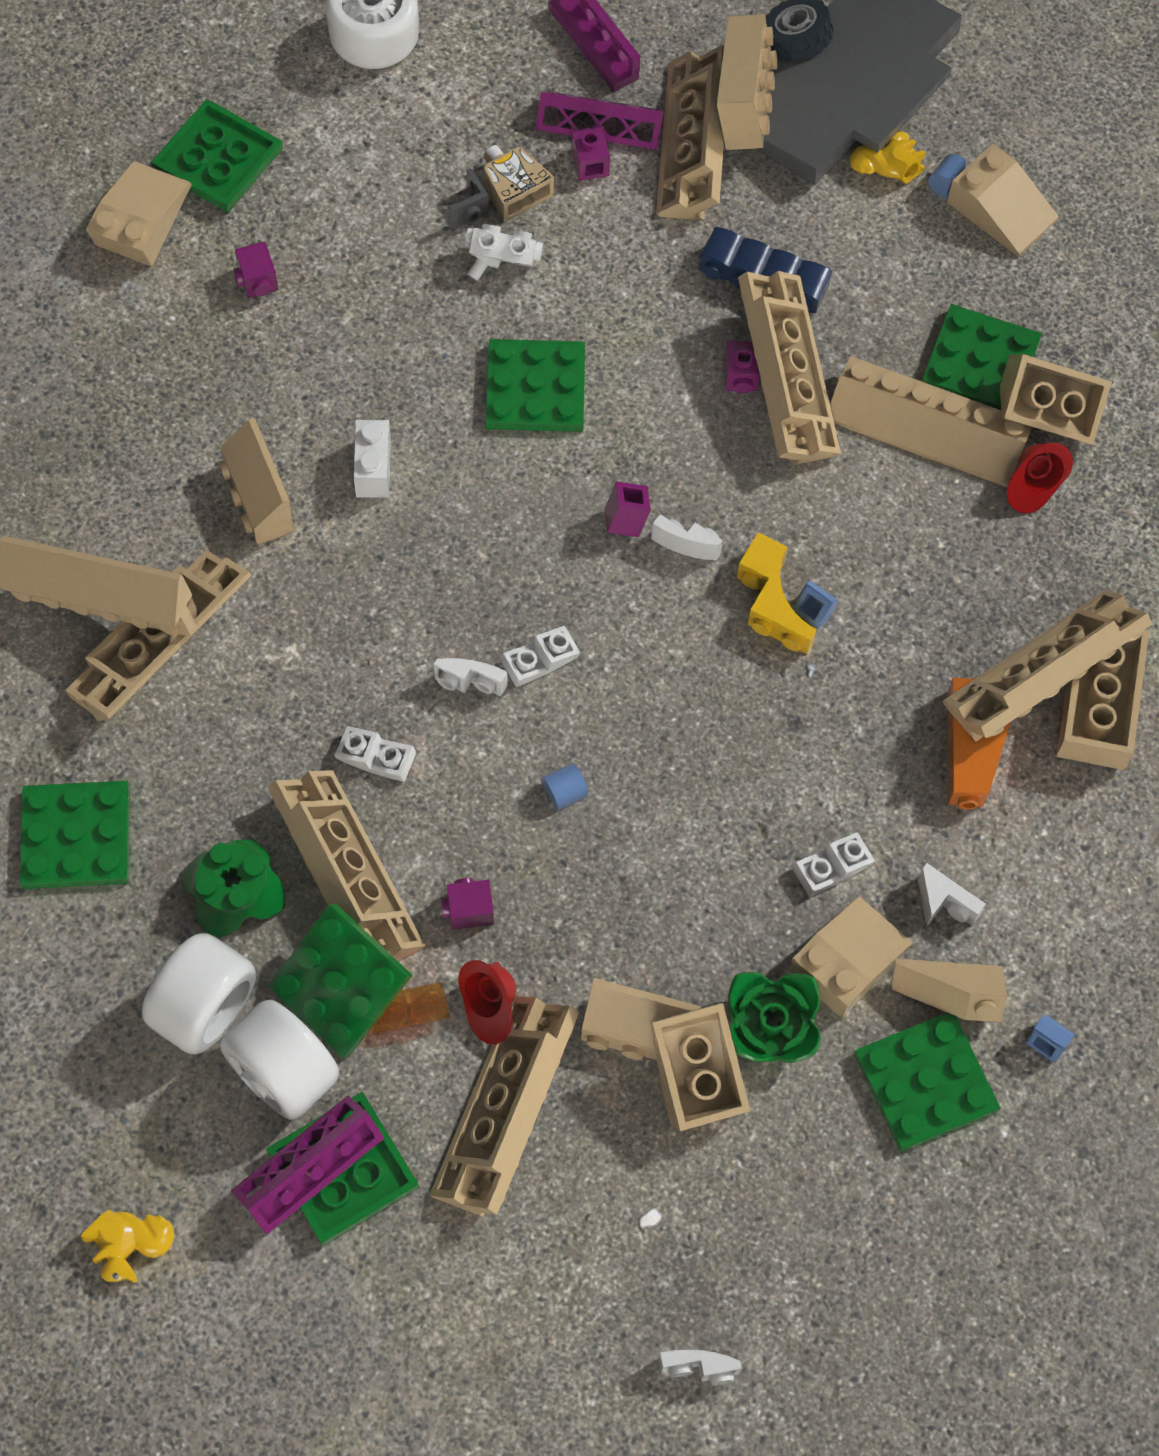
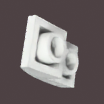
[651,514,723,560]
[501,626,580,687]
[434,658,508,697]
[335,726,416,782]
[792,832,875,897]
[658,1350,742,1386]

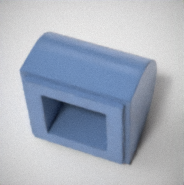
[928,154,966,200]
[792,581,839,629]
[541,763,588,811]
[1025,1014,1075,1063]

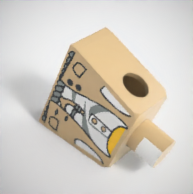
[483,145,554,223]

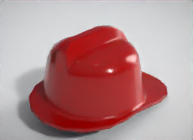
[1006,442,1073,513]
[458,960,516,1045]

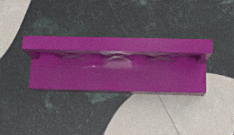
[548,0,641,92]
[535,91,665,150]
[231,1096,384,1235]

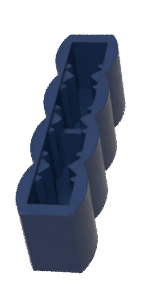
[699,227,832,313]

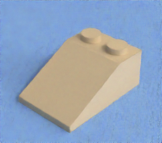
[947,144,1059,257]
[86,161,191,267]
[789,896,913,1019]
[651,1003,751,1131]

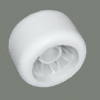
[326,0,419,69]
[141,933,256,1054]
[221,1000,339,1120]

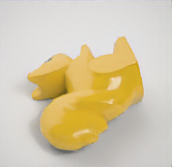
[849,131,926,184]
[80,1209,175,1283]

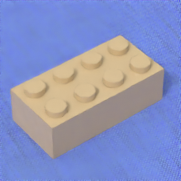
[717,14,777,150]
[1056,630,1149,770]

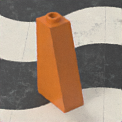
[947,677,1011,810]

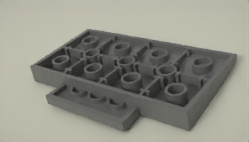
[755,0,962,185]

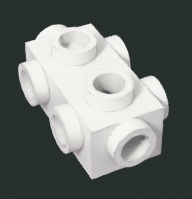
[465,224,543,281]

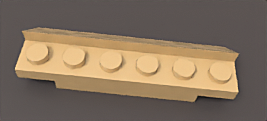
[656,45,724,220]
[738,271,841,466]
[830,356,1032,487]
[0,536,197,637]
[65,550,251,721]
[943,590,1153,742]
[268,770,425,961]
[430,996,579,1217]

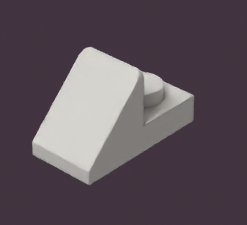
[918,863,986,926]

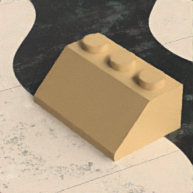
[1000,354,1112,445]
[218,418,295,545]
[581,978,701,1064]

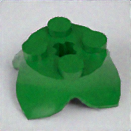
[183,840,285,938]
[728,972,821,1063]

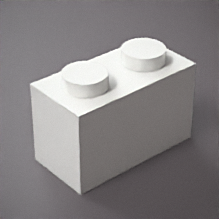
[354,420,391,498]

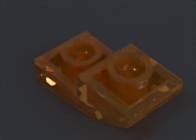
[372,982,450,1035]

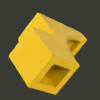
[737,532,817,654]

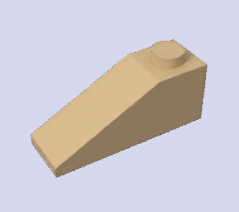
[891,958,1007,1022]

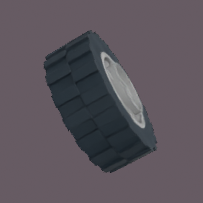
[766,0,834,62]

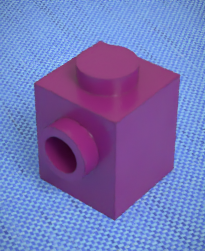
[571,127,610,181]
[233,241,279,298]
[724,341,760,393]
[605,481,651,537]
[441,878,494,930]

